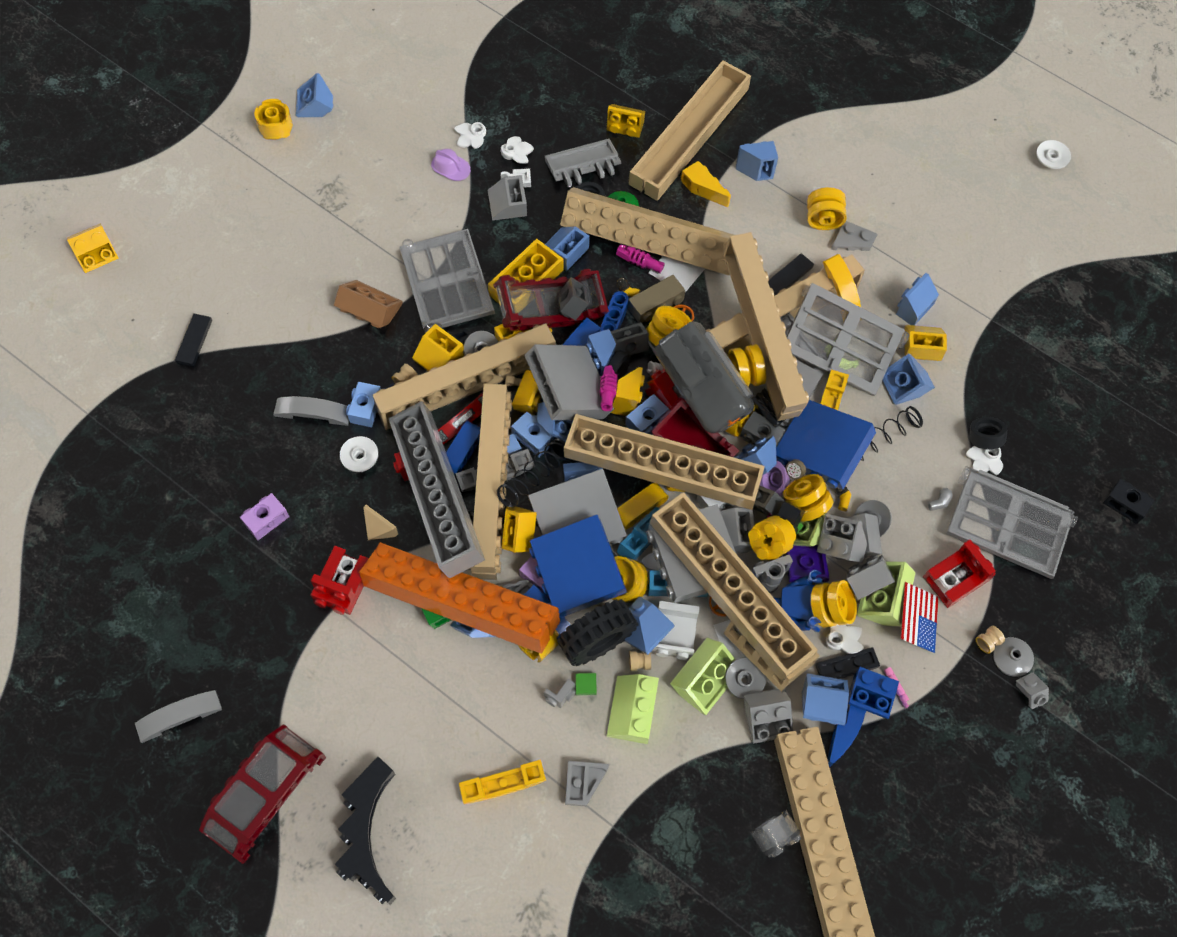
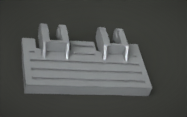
[545,139,621,187]

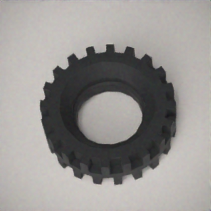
[558,599,638,666]

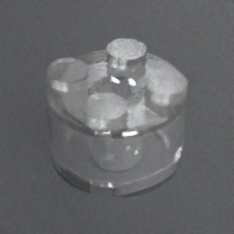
[750,810,802,858]

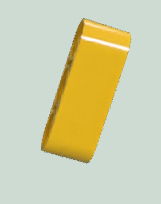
[617,483,669,529]

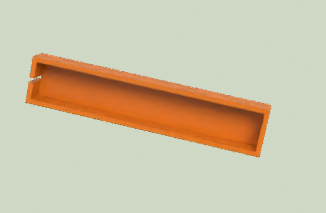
[359,542,560,654]

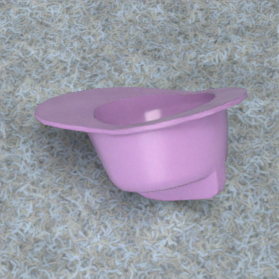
[431,149,471,181]
[760,461,790,497]

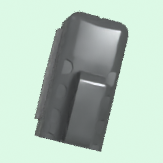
[652,321,754,433]

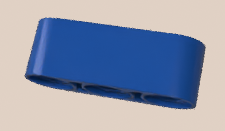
[601,291,628,331]
[446,421,481,476]

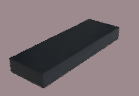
[768,253,814,296]
[175,314,212,367]
[815,647,880,679]

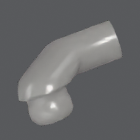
[928,488,953,511]

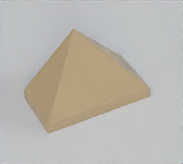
[364,505,398,540]

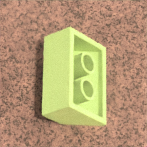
[857,562,916,626]
[670,638,735,715]
[607,674,659,744]

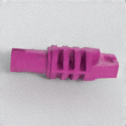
[616,244,665,274]
[599,365,618,411]

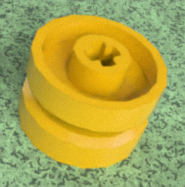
[807,187,847,230]
[646,306,692,346]
[728,344,766,387]
[783,474,834,522]
[612,556,649,603]
[811,580,857,628]

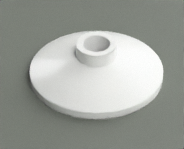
[1036,140,1071,169]
[340,436,378,472]

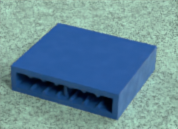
[776,400,876,490]
[529,514,627,618]

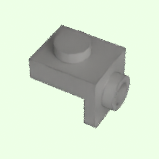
[1016,673,1049,709]
[544,679,576,708]

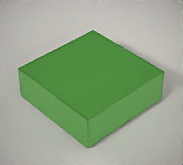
[576,673,597,695]

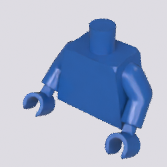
[773,570,822,632]

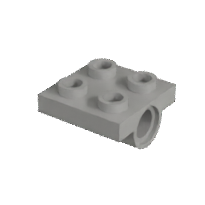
[751,554,793,592]

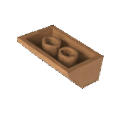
[334,280,403,328]

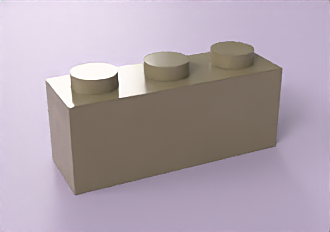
[627,275,685,323]

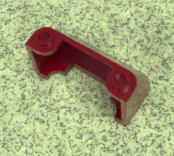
[651,397,739,457]

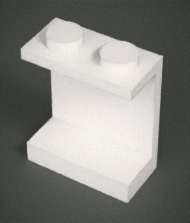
[652,601,699,660]

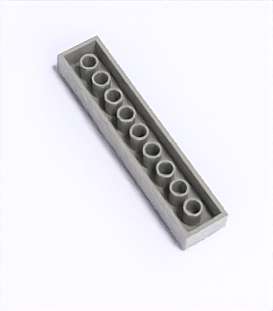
[388,401,485,578]

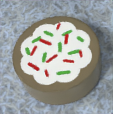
[786,459,806,480]

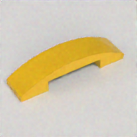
[823,254,862,323]
[820,369,849,410]
[459,759,546,804]

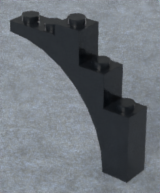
[335,757,396,905]

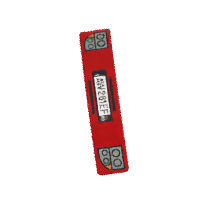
[438,393,483,445]

